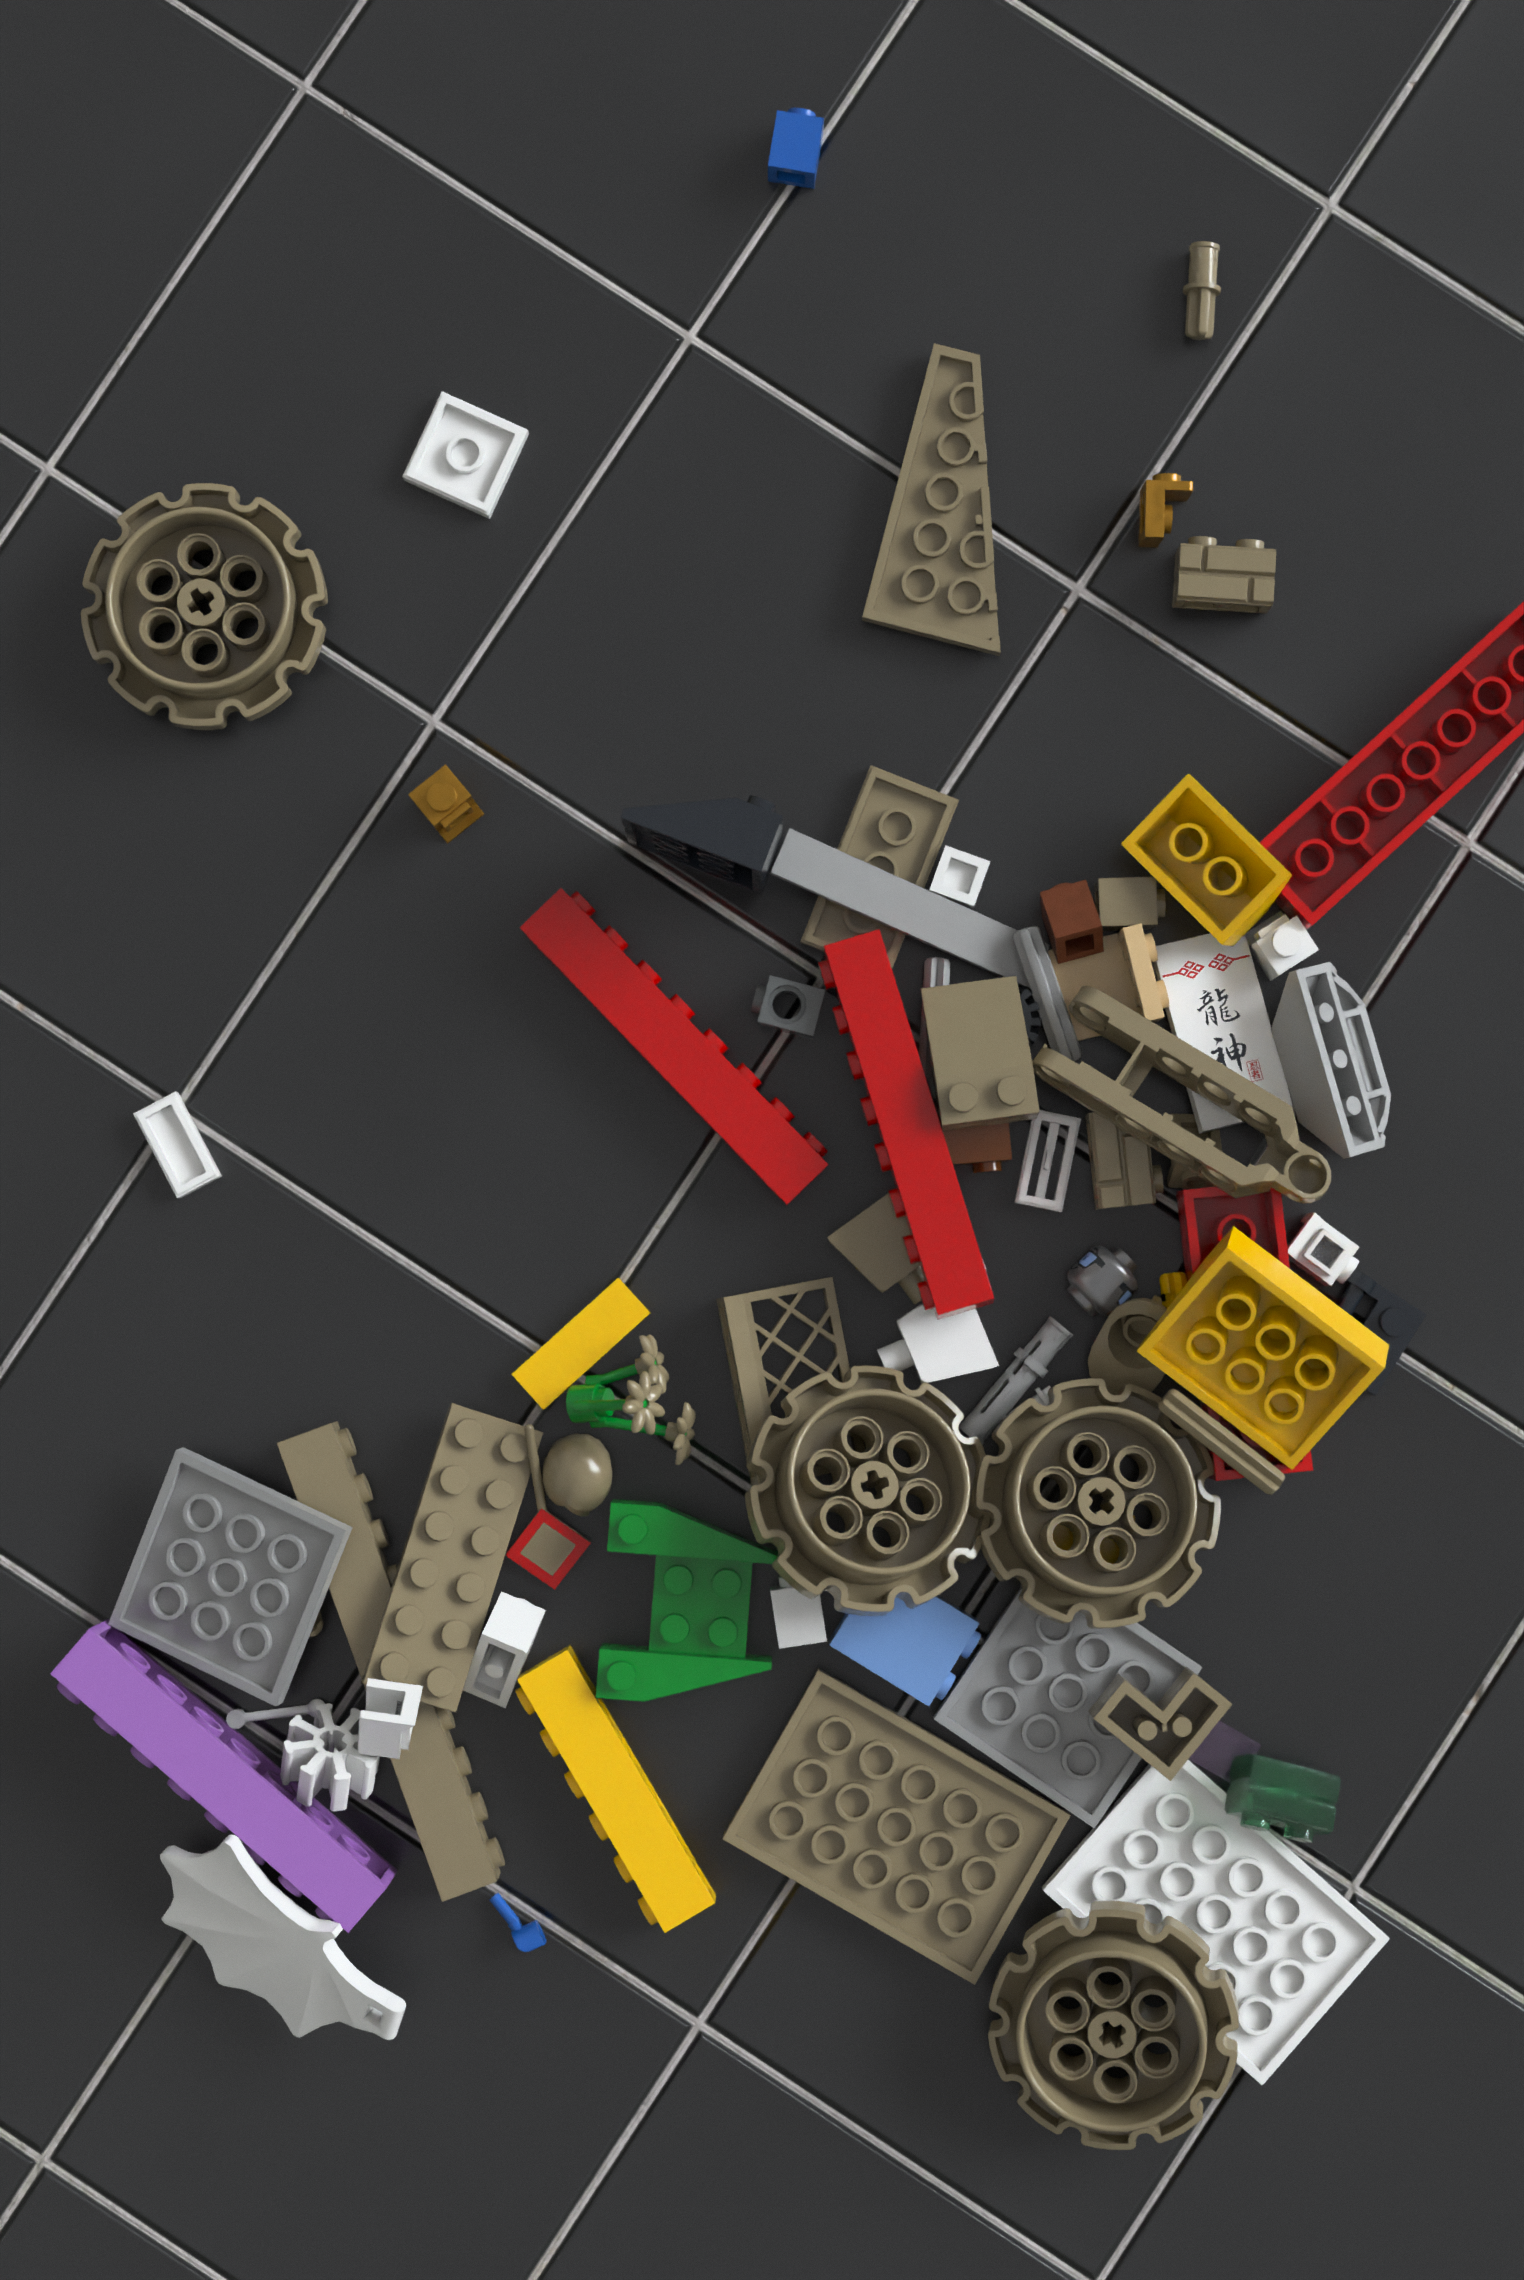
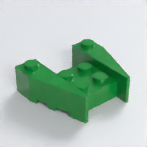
[596,1499,778,1702]

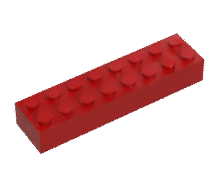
[1260,601,1524,930]

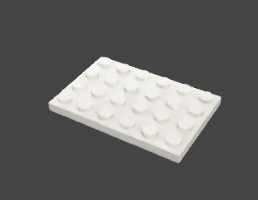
[1042,1759,1390,2085]

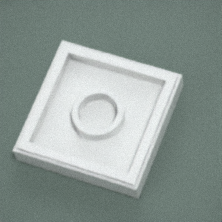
[402,392,529,519]

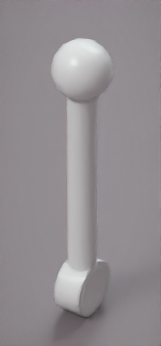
[226,1699,325,1729]

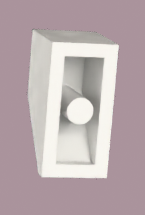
[463,1591,546,1708]

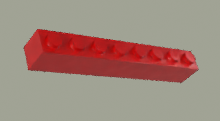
[519,888,829,1206]
[818,929,995,1320]

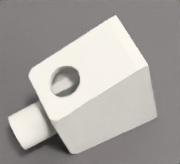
[877,1304,999,1383]

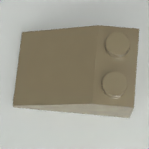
[920,976,1040,1132]

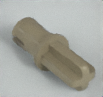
[1183,241,1221,340]

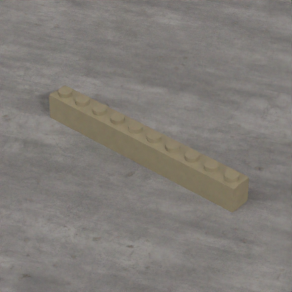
[277,1421,505,1902]

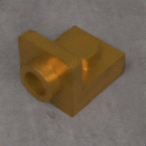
[1139,473,1193,548]

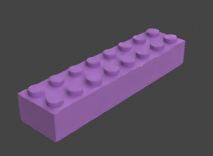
[50,1619,398,1933]

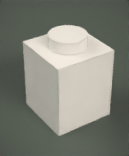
[770,1577,827,1649]

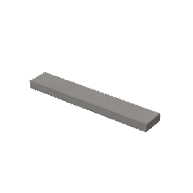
[769,828,1050,989]

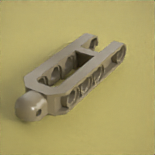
[1032,986,1331,1203]

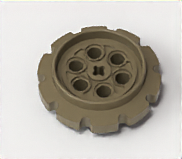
[81,483,328,730]
[745,1365,992,1616]
[973,1378,1221,1629]
[988,1901,1239,2150]

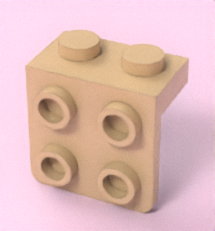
[1048,923,1170,1041]

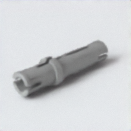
[959,1316,1074,1445]

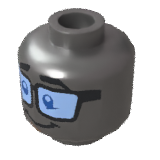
[1066,1246,1138,1317]

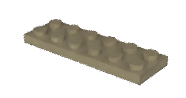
[361,1403,543,1713]

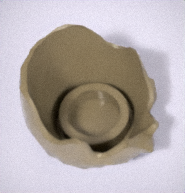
[542,1433,612,1517]

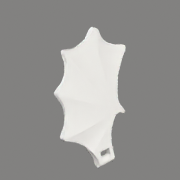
[160,1835,406,2040]

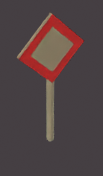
[505,1424,591,1590]

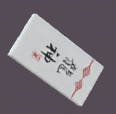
[1152,933,1294,1134]

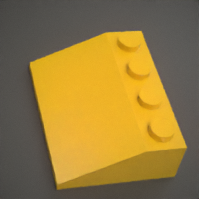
[1137,1226,1389,1470]

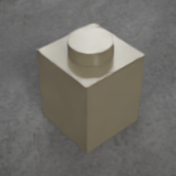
[1094,877,1166,931]

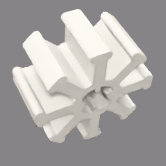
[280,1703,380,1811]

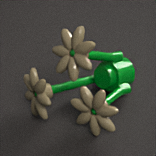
[566,1334,696,1465]

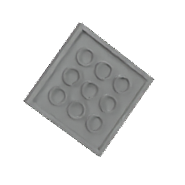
[108,1447,353,1706]
[933,1585,1202,1829]

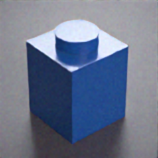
[768,107,824,189]

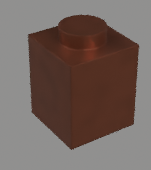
[1040,880,1104,964]

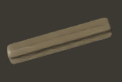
[1158,1389,1285,1495]

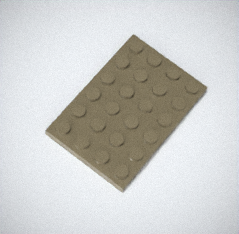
[722,1668,1071,1985]

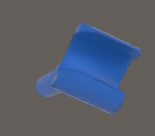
[489,1893,547,1952]

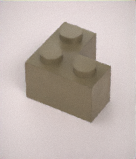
[1088,1666,1232,1781]

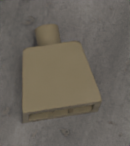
[827,1193,925,1305]

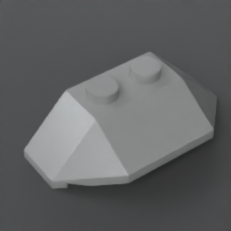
[1271,962,1391,1159]

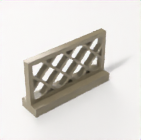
[716,1277,865,1487]

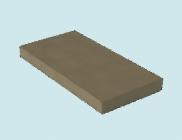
[800,765,959,968]

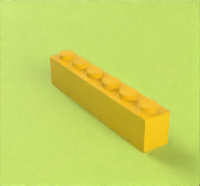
[515,1645,716,1933]

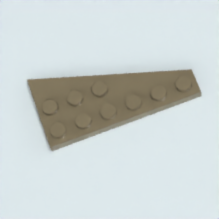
[862,343,1001,656]

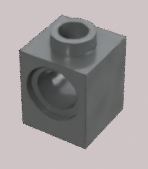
[751,975,826,1040]

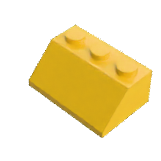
[1121,774,1292,946]

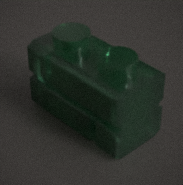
[1224,1754,1341,1842]

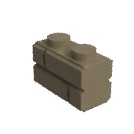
[1172,536,1276,614]
[1085,1112,1164,1210]

